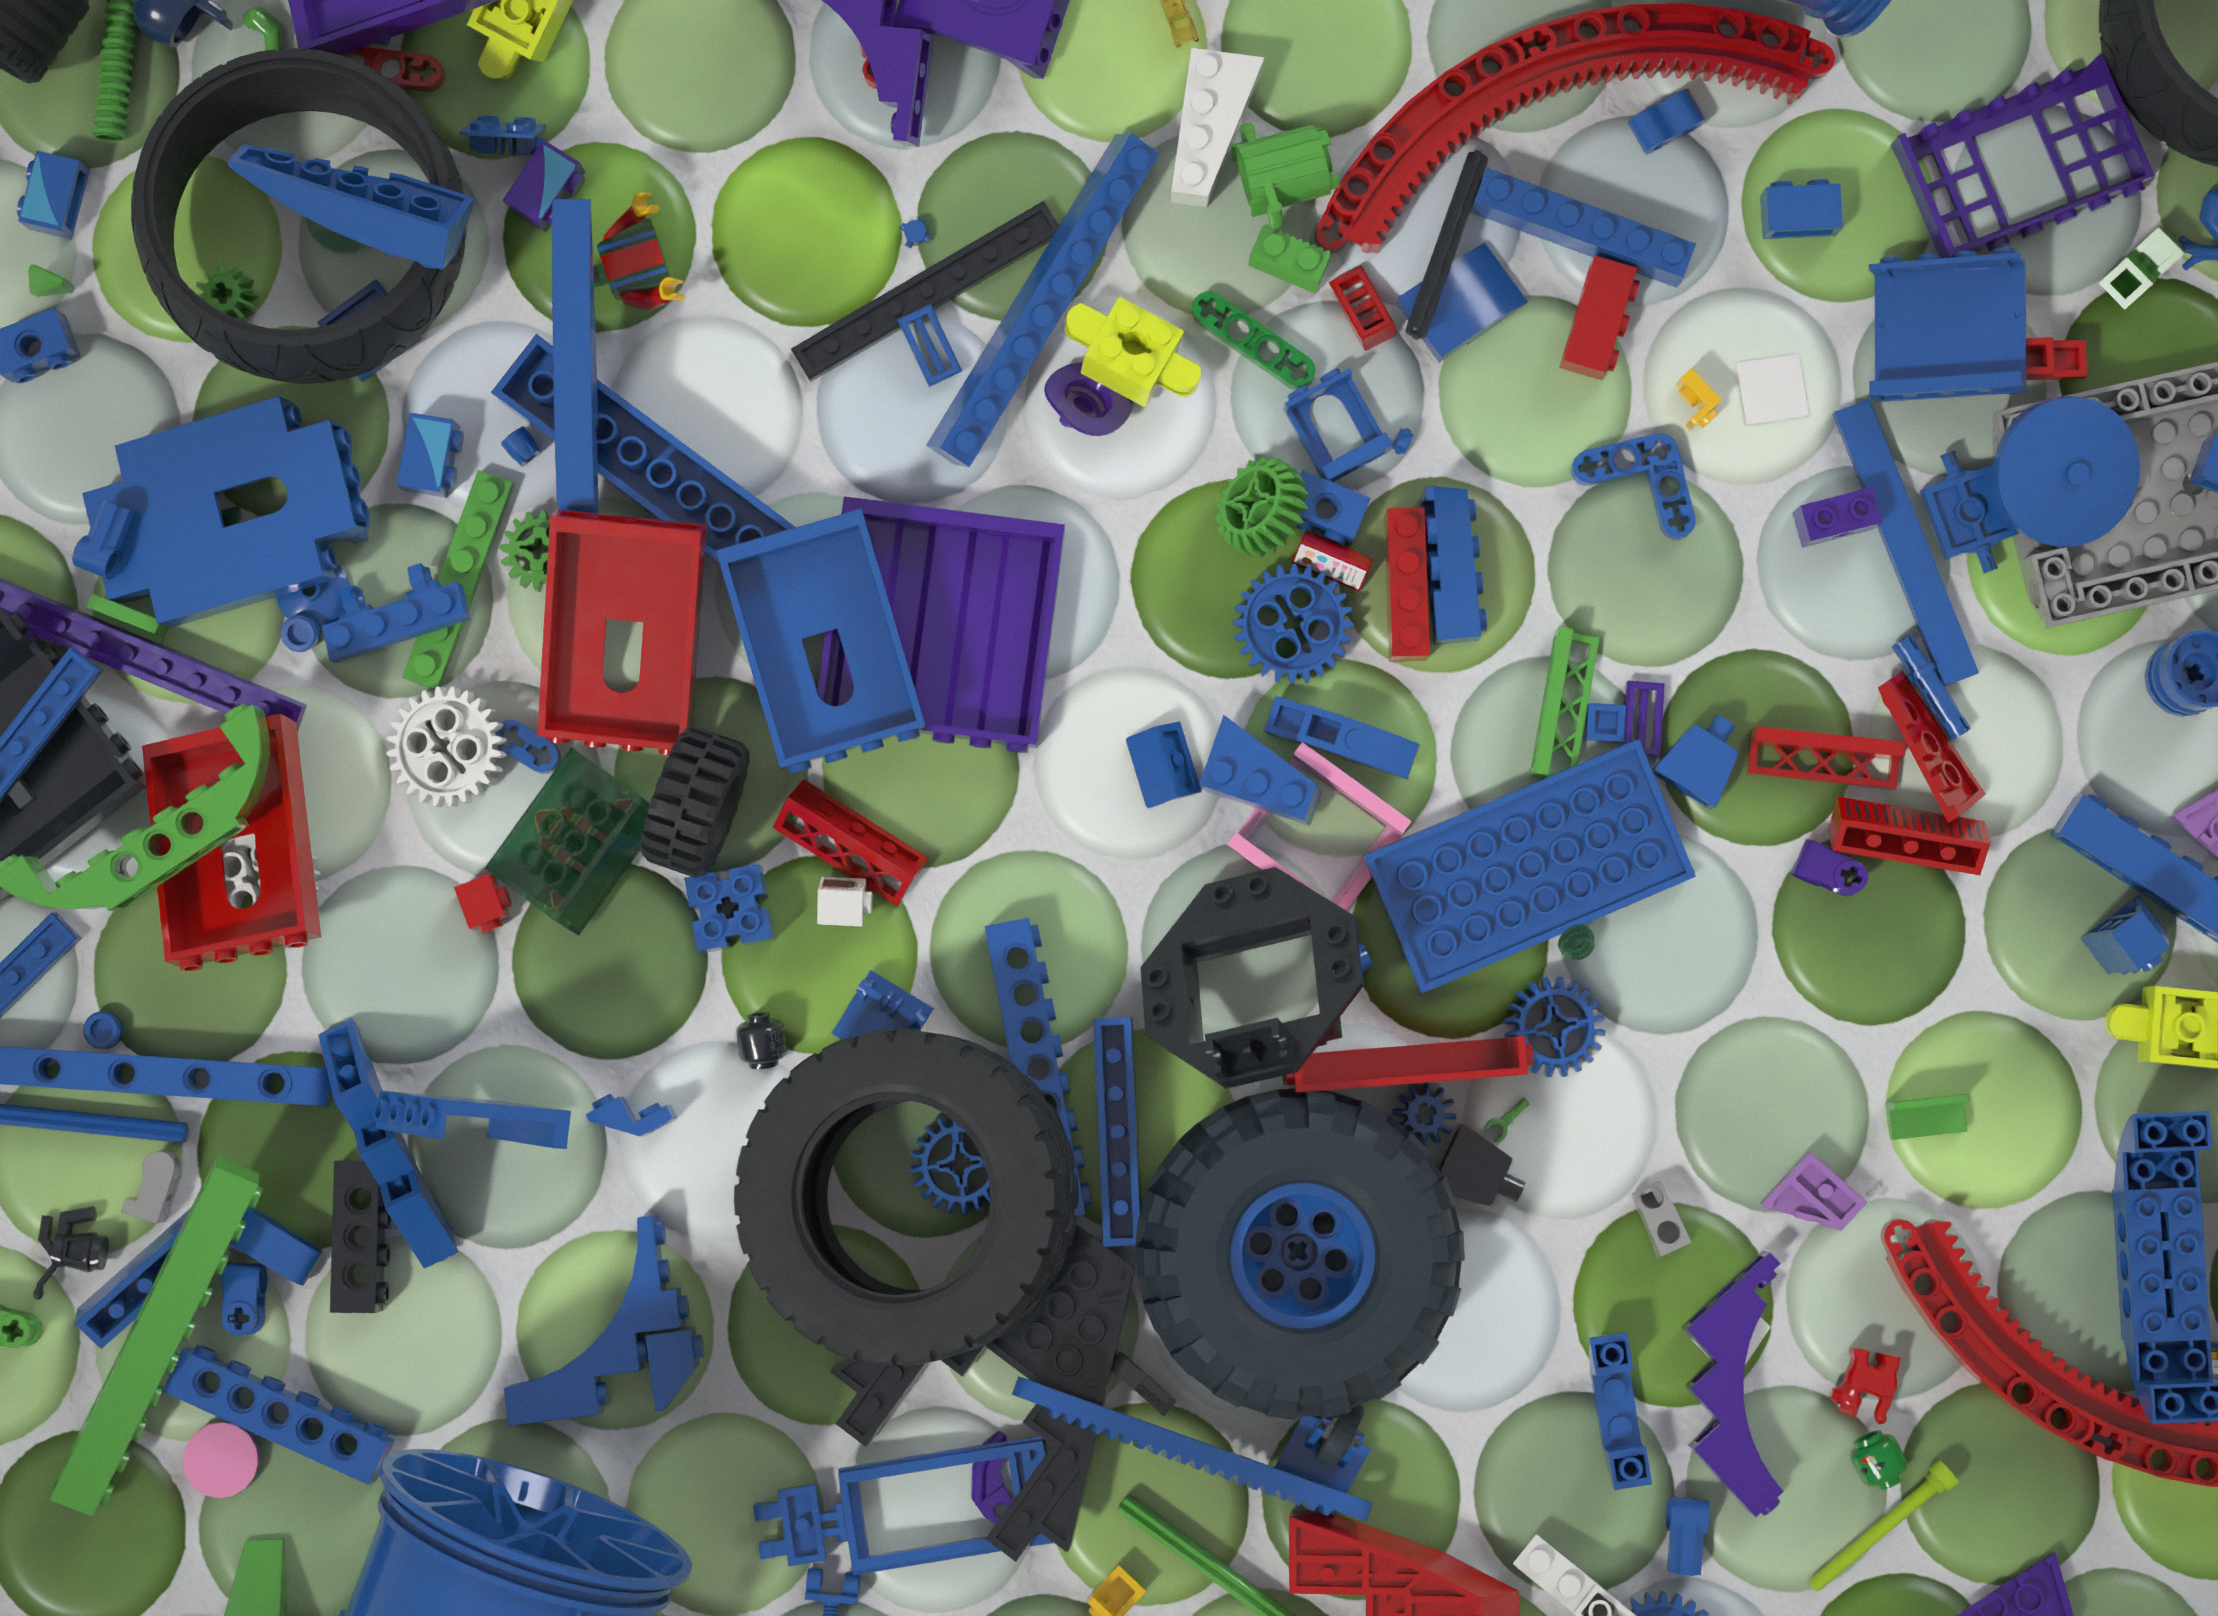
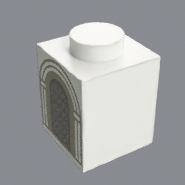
[817,876,873,927]

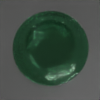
[1558,925,1595,960]

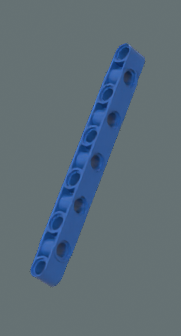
[0,1046,331,1106]

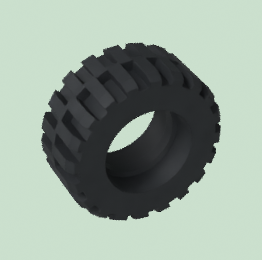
[641,726,750,878]

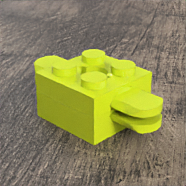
[467,0,573,80]
[1065,296,1201,407]
[2104,986,2218,1069]

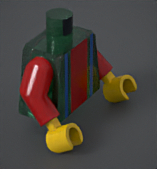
[593,192,685,311]

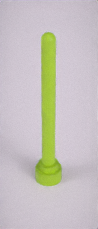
[1809,1459,1960,1591]

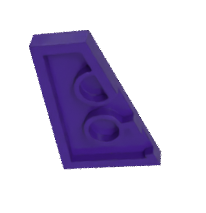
[1954,1552,2074,1616]

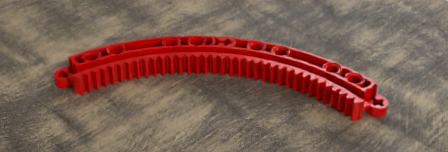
[1315,3,1835,254]
[1880,1219,2218,1487]

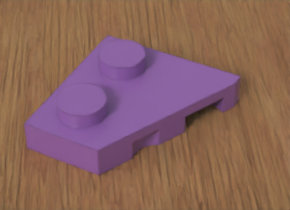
[1760,1150,1867,1230]

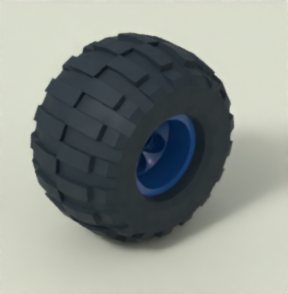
[1135,1089,1465,1420]

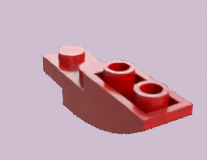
[2026,337,2087,380]

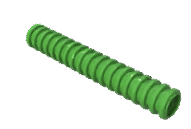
[92,0,137,142]

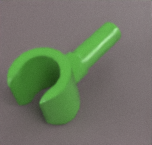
[1485,1098,1530,1142]

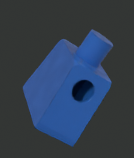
[1652,715,1739,810]

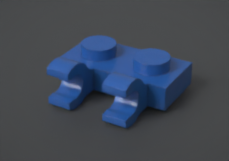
[753,1483,826,1566]

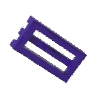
[1622,681,1665,758]

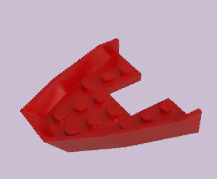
[1289,1511,1519,1616]

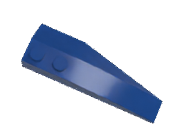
[228,144,475,270]

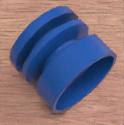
[2144,629,2218,717]

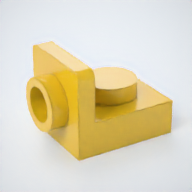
[1676,368,1722,430]

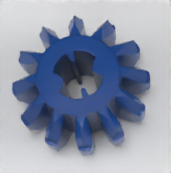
[1392,1082,1457,1146]

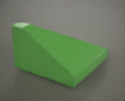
[28,264,75,297]

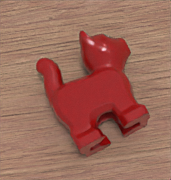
[1829,1347,1901,1424]

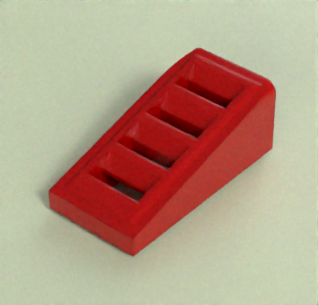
[1329,265,1397,351]

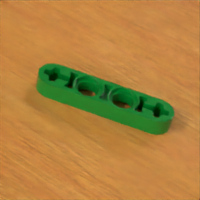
[1192,291,1315,390]

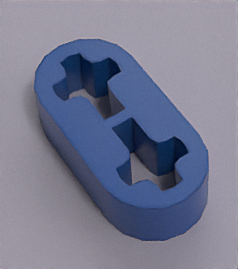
[496,720,561,774]

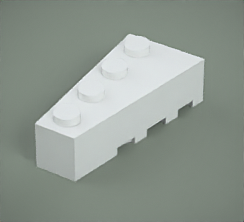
[1171,48,1264,207]

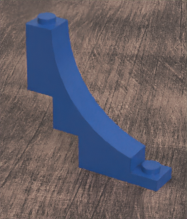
[318,1018,458,1269]

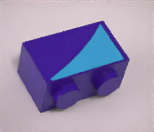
[503,139,585,232]

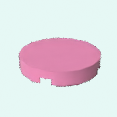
[183,1421,261,1498]

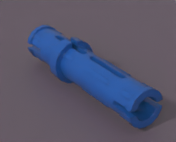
[1891,634,1971,741]

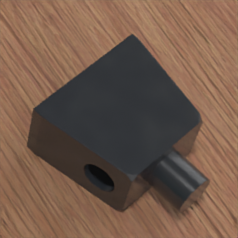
[1438,1124,1526,1207]

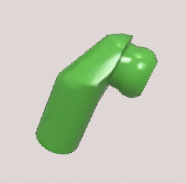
[243,7,284,51]

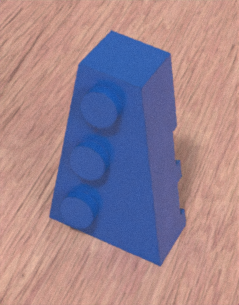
[2080,894,2170,975]

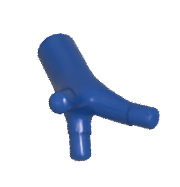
[2179,236,2218,271]

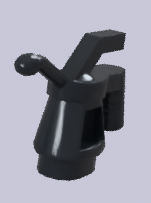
[33,1206,109,1300]

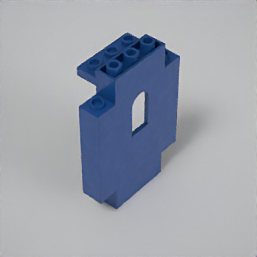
[82,396,370,627]

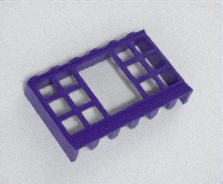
[1891,55,2155,258]

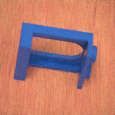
[1283,368,1393,482]

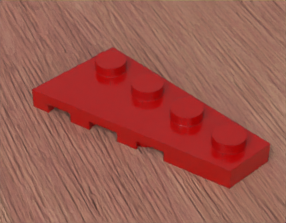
[1878,671,1986,823]

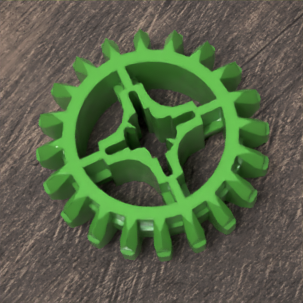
[1215,457,1309,557]

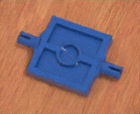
[1920,450,2018,574]

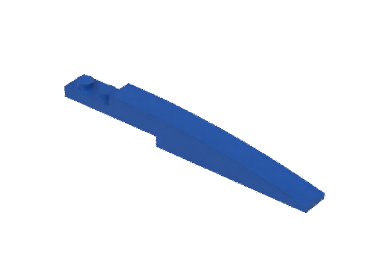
[552,199,599,514]

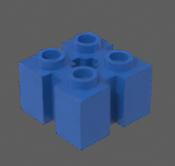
[684,864,776,953]

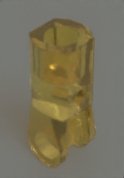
[1160,0,1199,48]

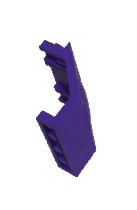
[893,0,1070,79]

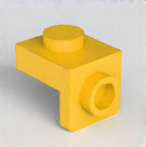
[1087,1563,1146,1616]

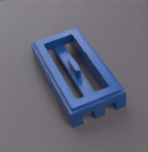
[897,304,962,387]

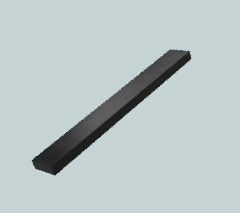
[791,201,1059,382]

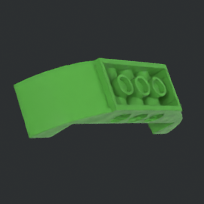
[0,703,270,911]

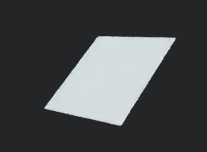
[1736,353,1810,425]

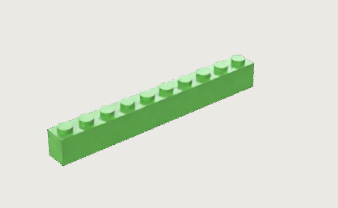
[49,1155,263,1517]

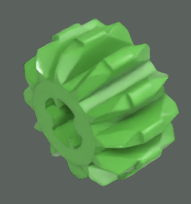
[196,265,259,323]

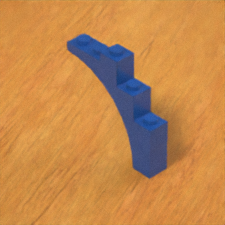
[504,1215,690,1426]

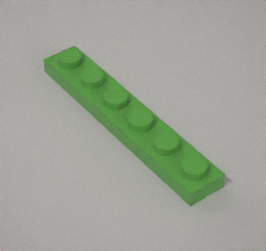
[402,470,515,690]

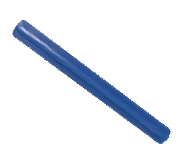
[0,1104,189,1143]

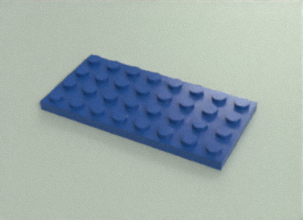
[1362,739,1696,993]

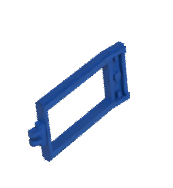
[820,1436,1054,1575]

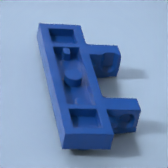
[322,563,471,663]

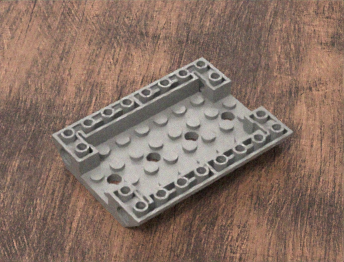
[1993,362,2218,629]

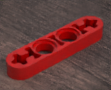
[341,47,445,92]

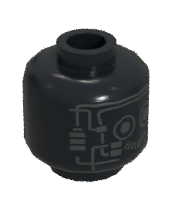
[736,1012,787,1069]

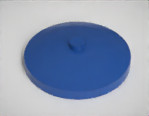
[1992,396,2140,547]

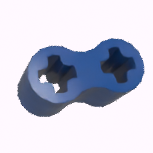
[1628,88,1706,155]

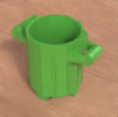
[1231,123,1340,229]

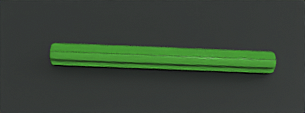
[1118,1494,1296,1616]

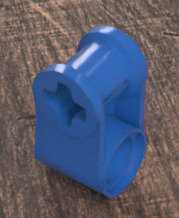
[221,1263,268,1336]

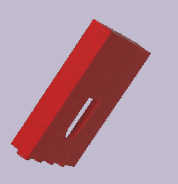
[537,509,707,755]
[142,714,321,971]

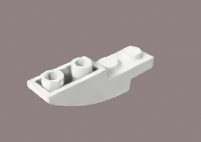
[1513,1534,1636,1616]

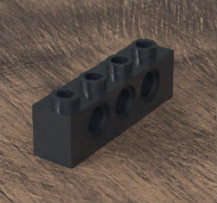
[330,1160,391,1313]

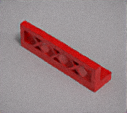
[1746,726,1906,790]
[772,779,928,907]

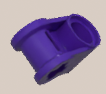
[1791,839,1868,896]

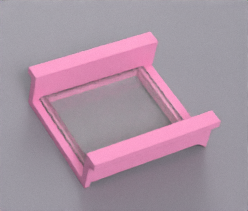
[1227,742,1412,911]

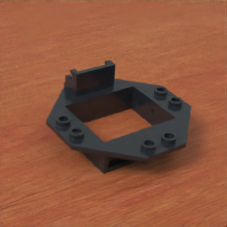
[1140,867,1364,1089]

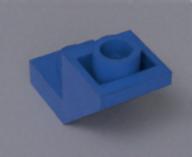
[585,1094,677,1137]

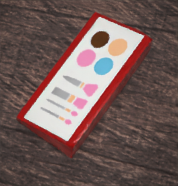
[1292,530,1373,592]

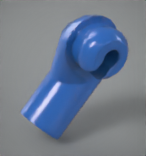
[2199,188,2218,243]

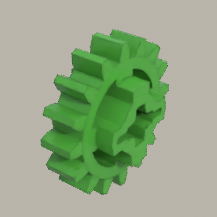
[499,510,550,592]

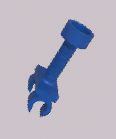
[805,1568,861,1616]

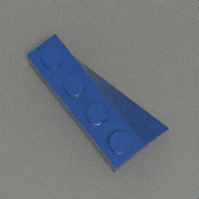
[1420,486,1487,645]

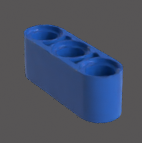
[229,1207,324,1286]

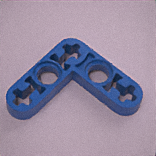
[1570,433,1696,540]

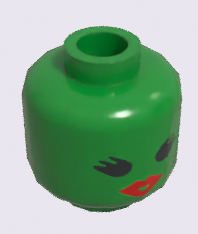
[1850,1430,1907,1490]

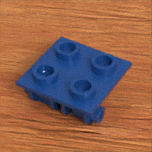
[459,116,546,155]
[831,970,934,1040]

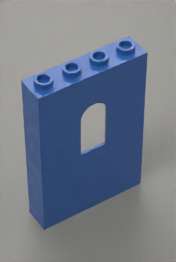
[716,509,926,774]

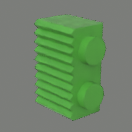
[1248,224,1331,294]

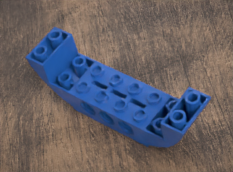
[2112,1111,2218,1424]

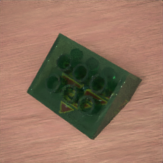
[485,747,650,936]

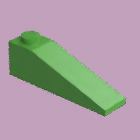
[224,1538,287,1616]

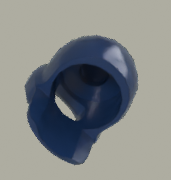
[132,0,233,48]

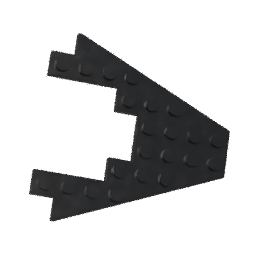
[830,1224,1136,1562]

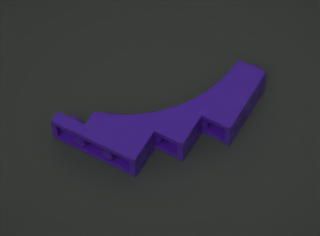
[821,0,933,147]
[1682,1251,1784,1517]

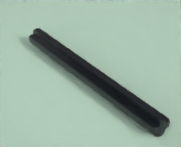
[1405,150,1488,340]

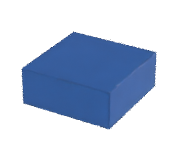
[1585,703,1626,744]

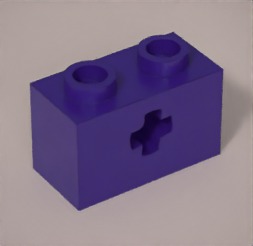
[1792,487,1883,548]

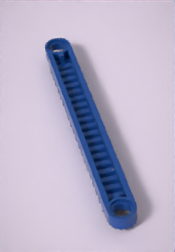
[1012,1376,1373,1521]

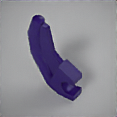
[971,1431,1013,1524]

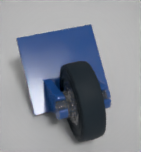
[1274,1405,1371,1515]

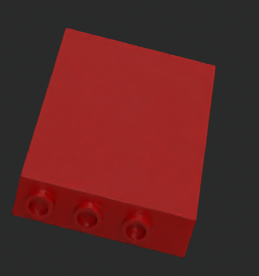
[1282,1036,1533,1093]

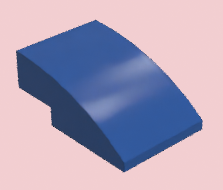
[1396,243,1528,363]

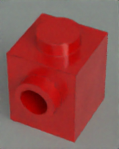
[454,874,512,934]

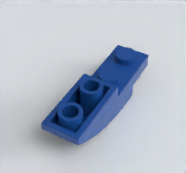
[1264,696,1420,780]

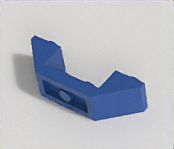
[1589,1332,1652,1490]

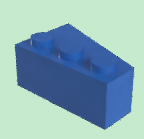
[1199,715,1322,826]

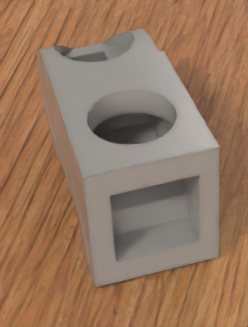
[121,1151,183,1223]
[1632,1181,1692,1259]

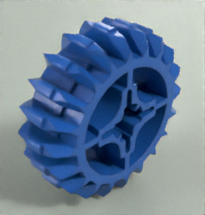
[1503,976,1606,1077]
[910,1117,990,1215]

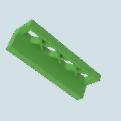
[1529,626,1600,778]

